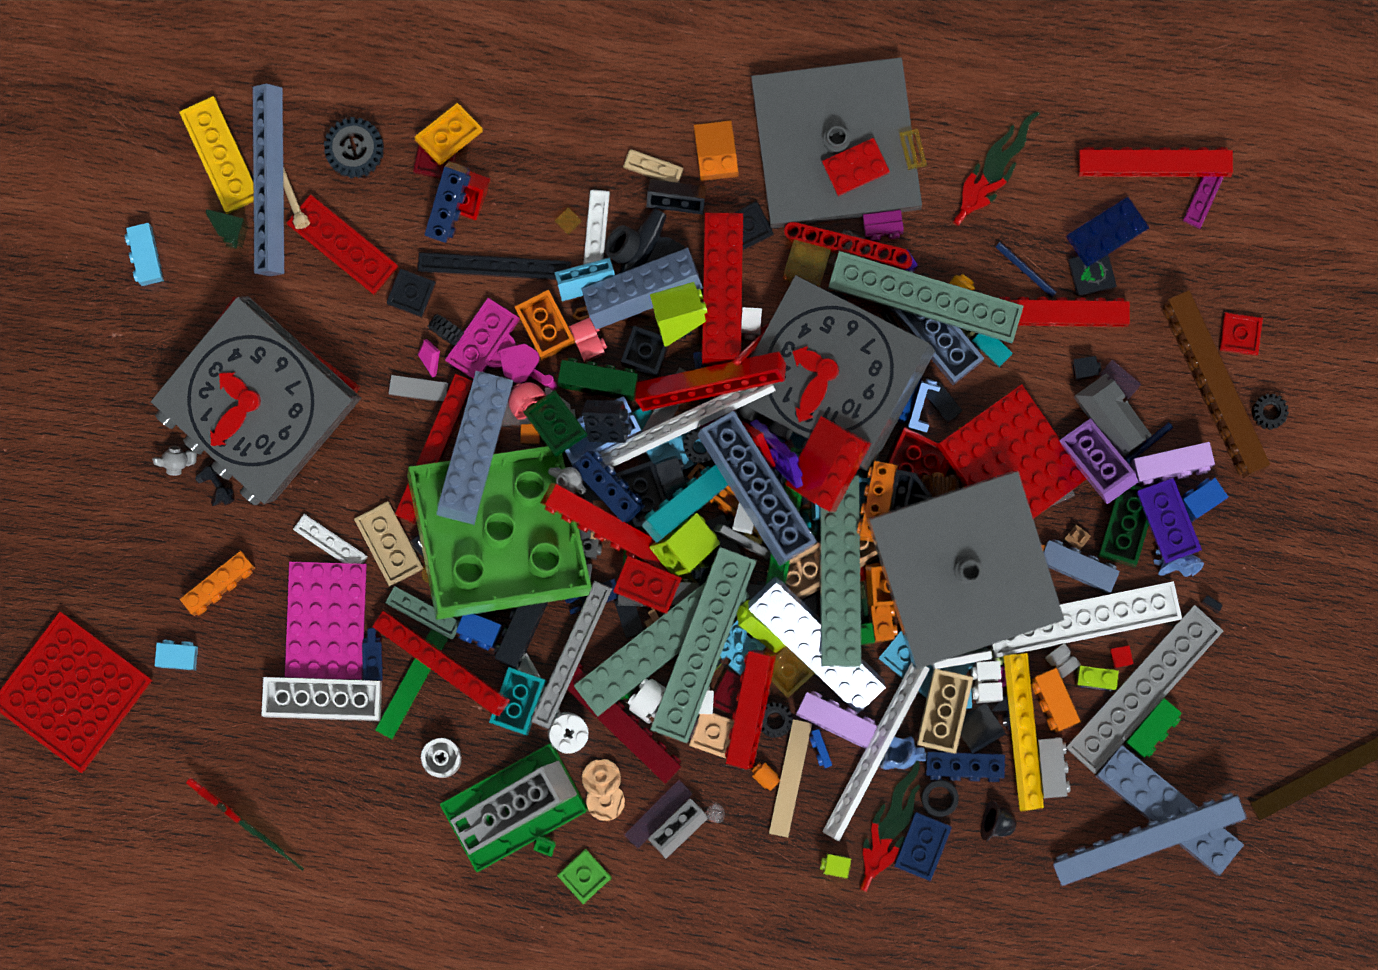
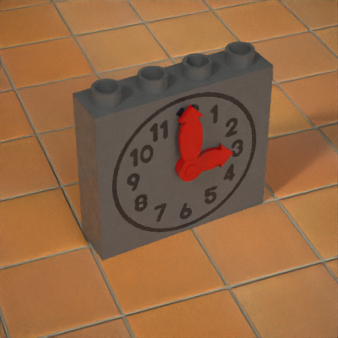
[735,275,935,472]
[151,296,361,505]

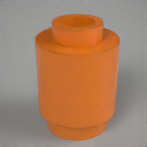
[752,762,780,791]

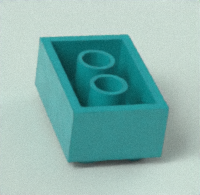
[489,667,547,735]

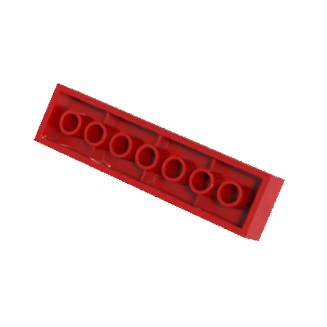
[702,213,743,366]

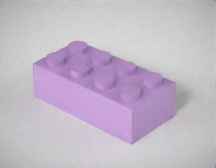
[1130,442,1215,487]
[796,691,877,749]

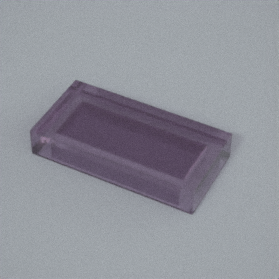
[1100,360,1141,400]

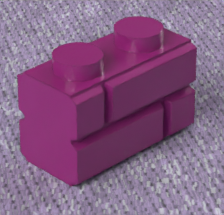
[862,209,904,241]

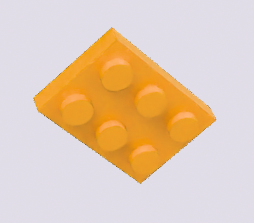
[415,103,483,165]

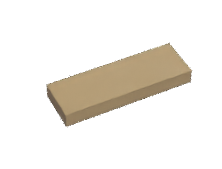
[624,149,683,183]

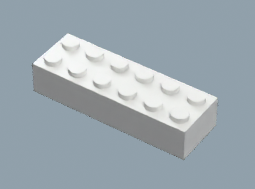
[262,677,382,721]

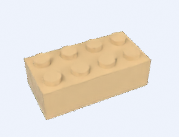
[916,668,973,754]

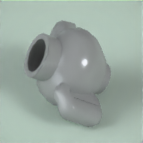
[152,446,197,476]
[548,467,586,495]

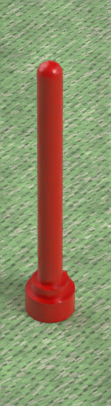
[733,324,769,365]

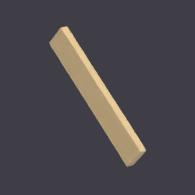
[769,719,812,838]

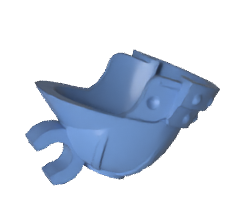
[1154,550,1204,577]
[879,737,927,770]

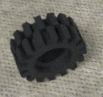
[427,314,464,346]
[1252,394,1289,430]
[684,428,713,464]
[761,702,793,738]

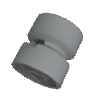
[1045,643,1081,679]

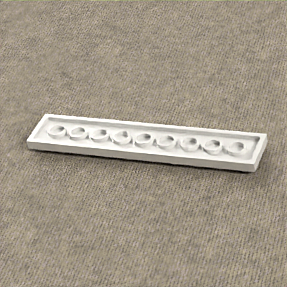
[991,581,1182,658]

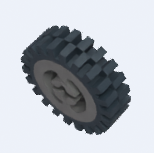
[324,117,384,178]

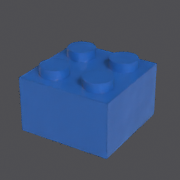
[1181,478,1228,522]
[456,614,503,651]

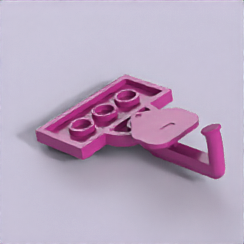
[445,298,557,391]

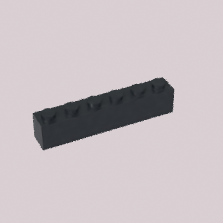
[653,455,715,573]

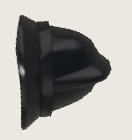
[980,800,1017,841]

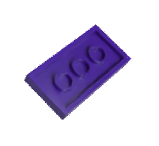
[750,419,803,489]
[1137,478,1202,564]

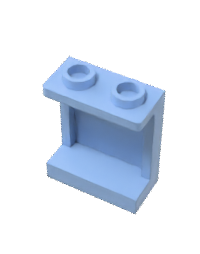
[908,379,940,432]

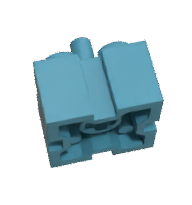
[720,620,766,676]

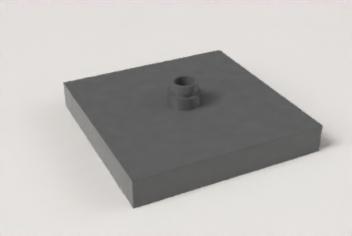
[751,57,922,228]
[867,471,1064,669]

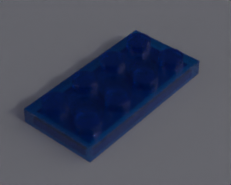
[1066,197,1149,268]

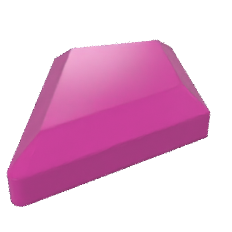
[417,339,440,377]

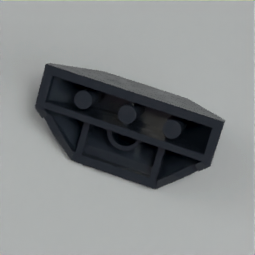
[889,469,933,511]

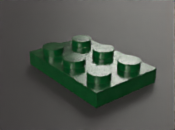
[523,390,588,457]

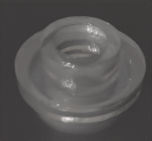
[706,805,725,823]

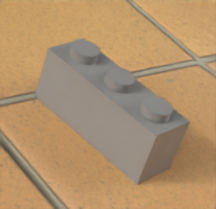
[1037,738,1070,799]
[648,799,708,859]

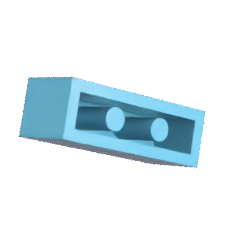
[125,223,164,286]
[555,258,615,301]

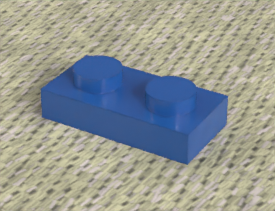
[809,729,832,769]

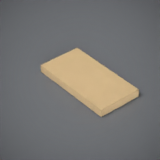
[354,501,424,587]

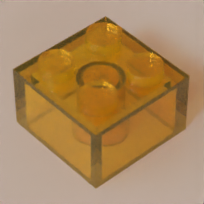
[783,239,831,287]
[771,646,815,698]

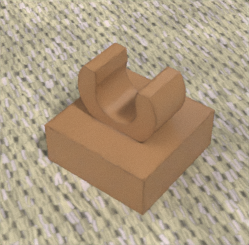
[1064,524,1091,550]
[644,609,664,627]

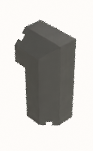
[1074,374,1152,457]

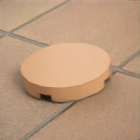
[582,759,621,797]
[586,787,625,821]

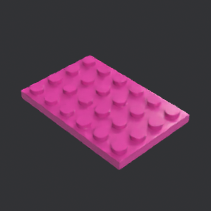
[285,562,367,680]

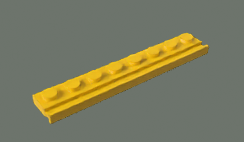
[1004,653,1044,811]

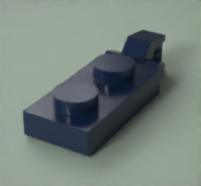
[362,628,383,681]

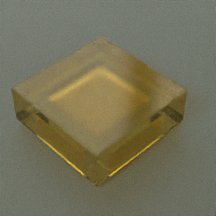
[555,208,582,235]

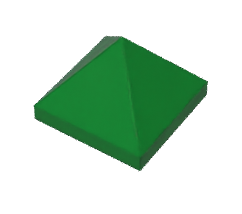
[534,836,556,857]

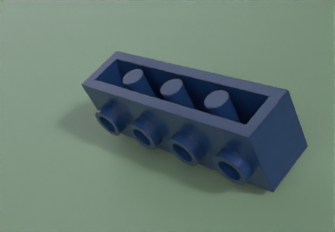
[424,161,471,243]
[572,451,644,522]
[925,752,1005,782]

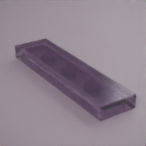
[625,780,693,848]

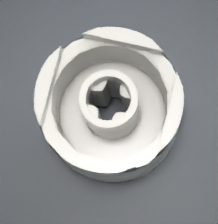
[628,679,666,724]
[547,712,588,753]
[421,738,462,778]

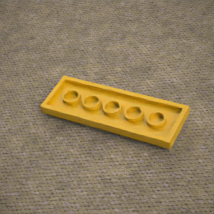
[179,96,254,214]

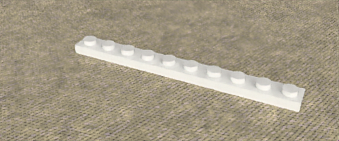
[600,384,776,467]
[823,663,929,841]

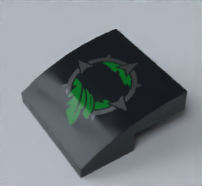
[1068,250,1117,297]

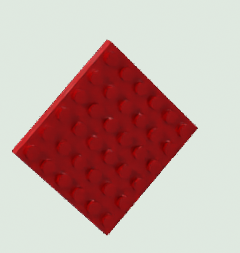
[937,384,1086,519]
[0,612,153,774]

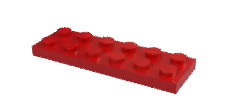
[286,194,398,295]

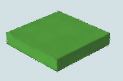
[557,849,612,904]

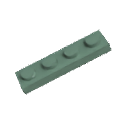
[385,586,460,640]

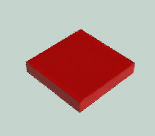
[1219,312,1263,356]

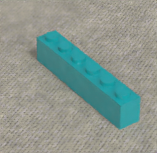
[642,465,729,543]

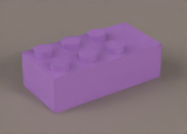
[1059,418,1138,504]

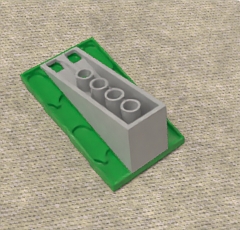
[440,743,588,873]

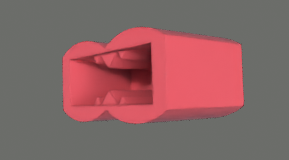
[569,318,607,363]

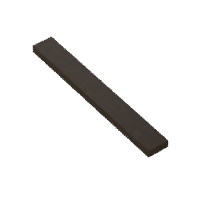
[1250,737,1378,821]

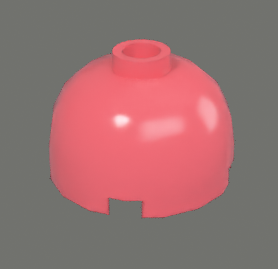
[508,382,546,420]

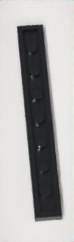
[418,252,571,280]

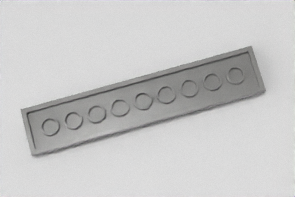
[1066,605,1223,774]

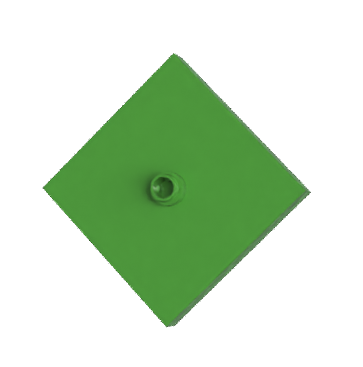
[407,446,591,620]

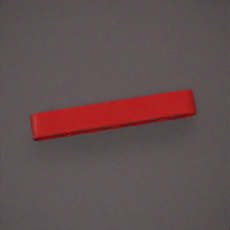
[784,222,913,270]

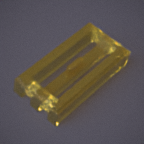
[899,129,927,171]

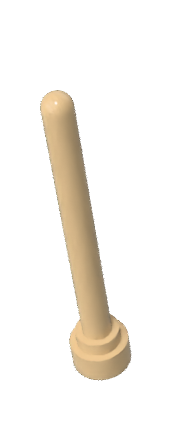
[283,167,310,229]

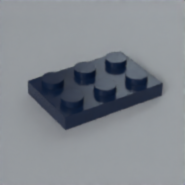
[894,812,952,881]

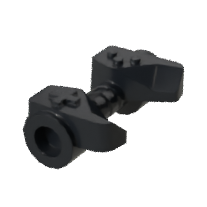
[195,464,235,506]

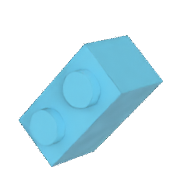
[155,640,198,671]

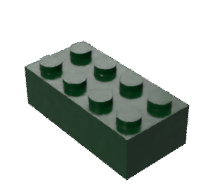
[558,358,638,402]
[1097,485,1149,567]

